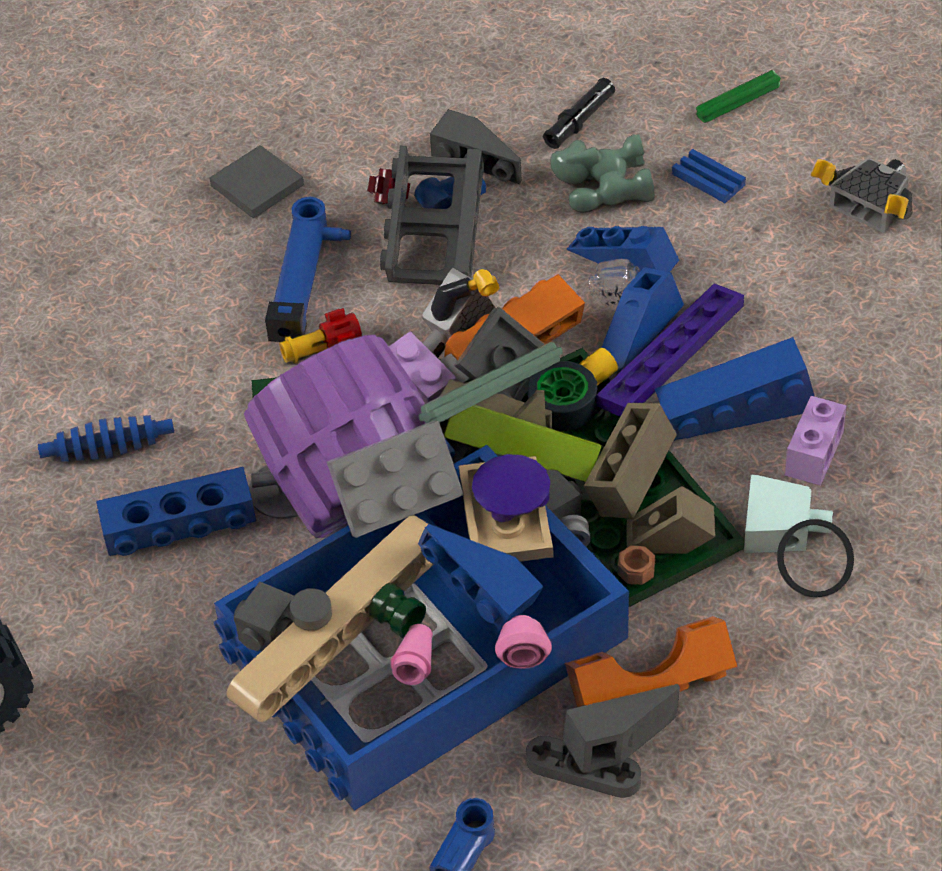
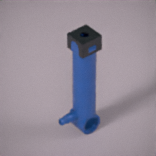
[265,197,351,342]

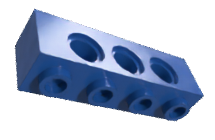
[96,467,256,556]

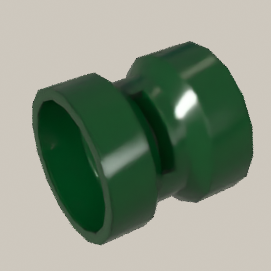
[369,583,426,638]

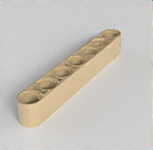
[227,515,433,722]

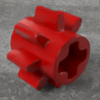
[319,308,362,349]

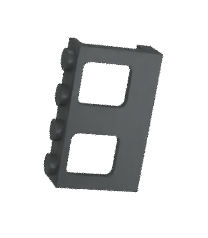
[380,145,484,285]

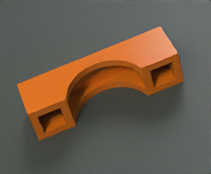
[565,616,738,707]

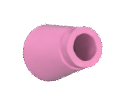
[391,624,433,685]

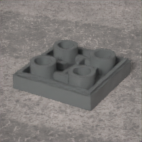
[209,145,304,218]

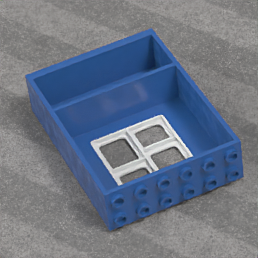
[214,445,629,811]

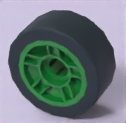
[528,361,597,431]

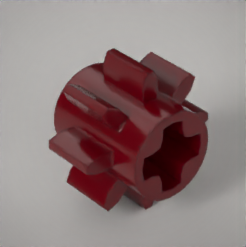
[367,168,411,204]

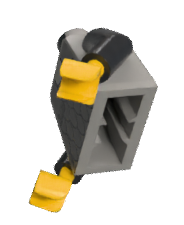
[810,159,913,234]
[422,268,500,358]

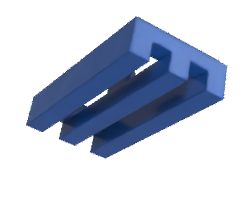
[672,149,746,203]

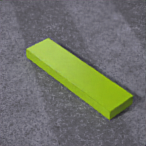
[444,405,601,482]

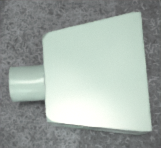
[744,475,833,553]

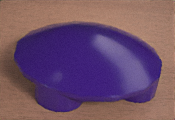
[472,454,550,522]

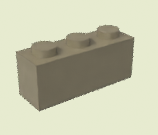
[584,403,677,518]

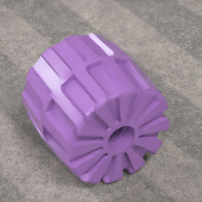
[244,335,426,538]

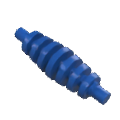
[38,415,175,462]

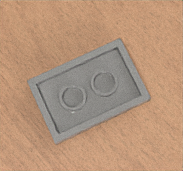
[327,421,464,537]

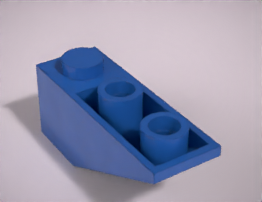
[567,226,679,279]
[601,267,684,372]
[418,524,543,630]

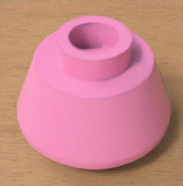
[495,615,552,669]

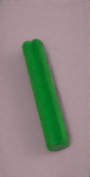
[696,70,781,123]

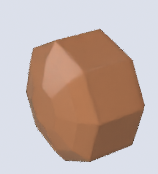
[618,545,655,585]

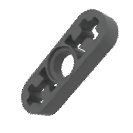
[526,736,641,798]

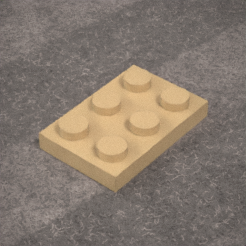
[459,456,553,561]

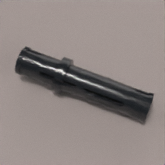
[543,78,615,149]

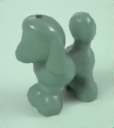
[550,135,655,213]

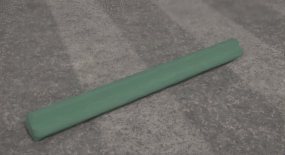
[418,342,563,423]

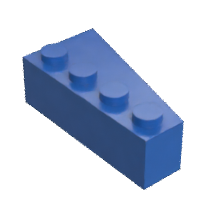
[655,337,815,441]

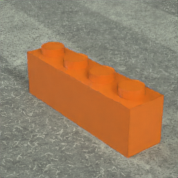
[444,274,585,360]

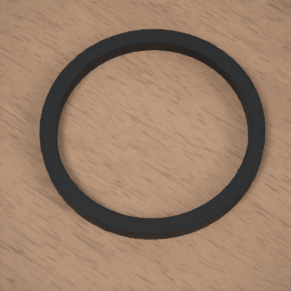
[777,519,854,597]

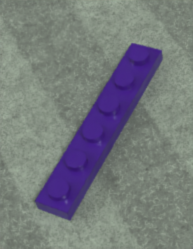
[596,283,744,417]

